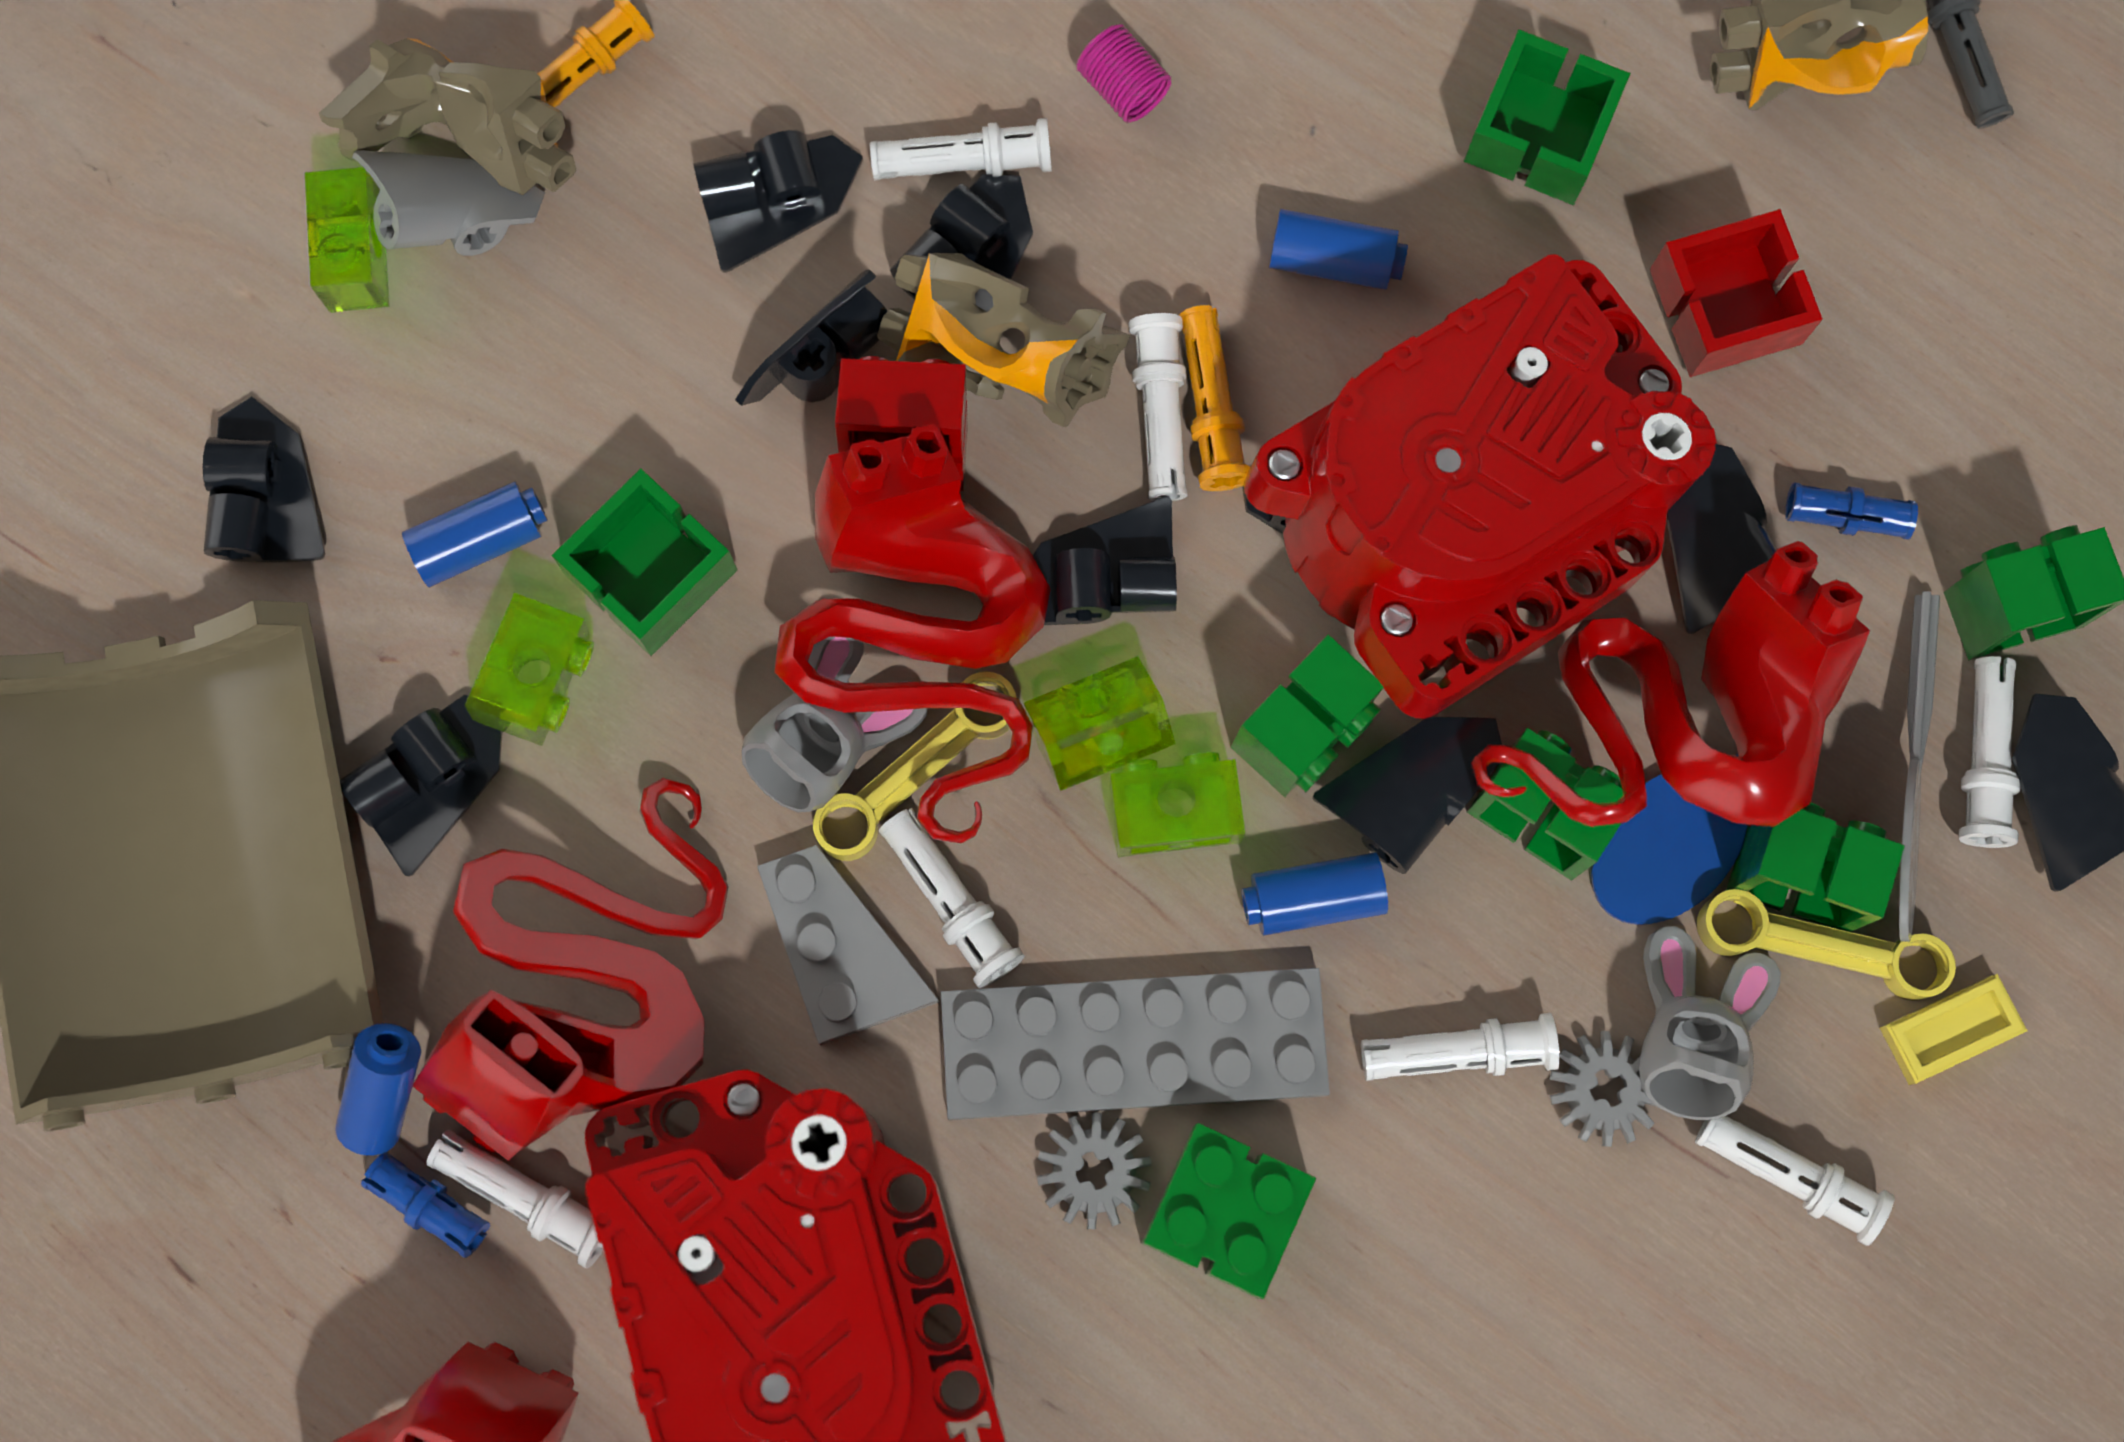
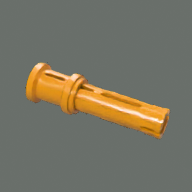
[537,0,655,107]
[1179,305,1250,491]

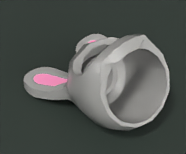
[741,637,927,813]
[1639,926,1781,1120]

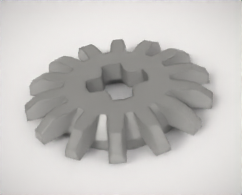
[1550,1031,1657,1147]
[1037,1113,1152,1230]

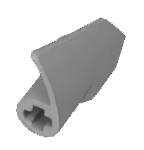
[352,150,545,256]

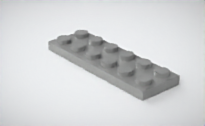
[941,968,1330,1120]

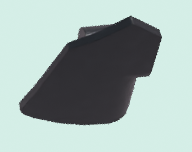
[693,130,863,273]
[890,174,1033,311]
[735,270,887,406]
[202,396,325,562]
[1667,444,1777,634]
[1032,496,1177,625]
[2012,694,2124,892]
[340,695,504,877]
[1312,717,1502,874]

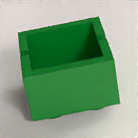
[1464,29,1631,206]
[551,468,738,656]
[1943,525,2124,660]
[1231,634,1384,797]
[1467,728,1624,881]
[1726,803,1905,932]
[1141,1122,1317,1300]

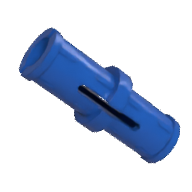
[1785,482,1918,540]
[361,1152,490,1258]

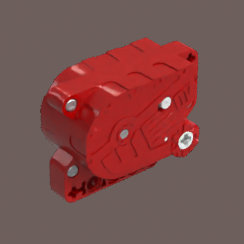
[1244,254,1717,719]
[584,1070,1007,1442]

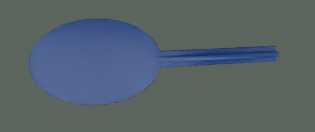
[1591,657,1860,925]

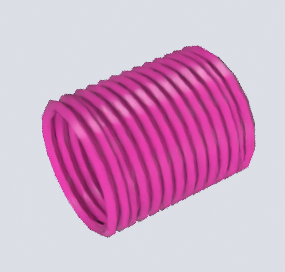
[1077,24,1172,123]

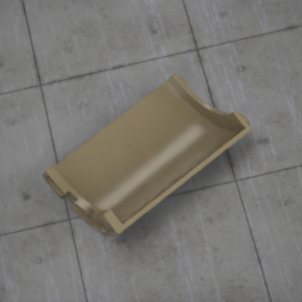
[0,600,384,1131]

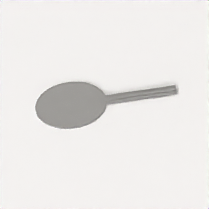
[1899,591,1940,942]

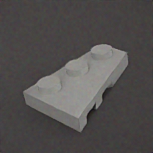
[757,845,939,1046]

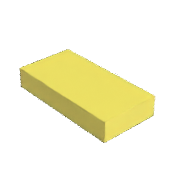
[1880,974,2027,1085]

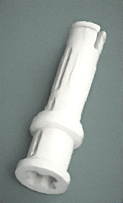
[870,118,1052,180]
[1128,313,1188,501]
[1959,656,2020,848]
[879,808,1025,989]
[1361,1013,1559,1081]
[1695,1116,1895,1246]
[427,1129,603,1269]

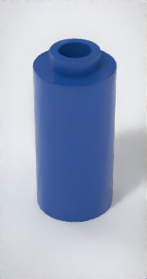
[1269,209,1408,290]
[402,481,548,588]
[1241,852,1388,936]
[335,1023,421,1156]

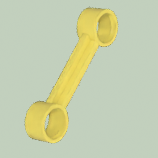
[813,671,1017,861]
[1697,889,1956,1000]

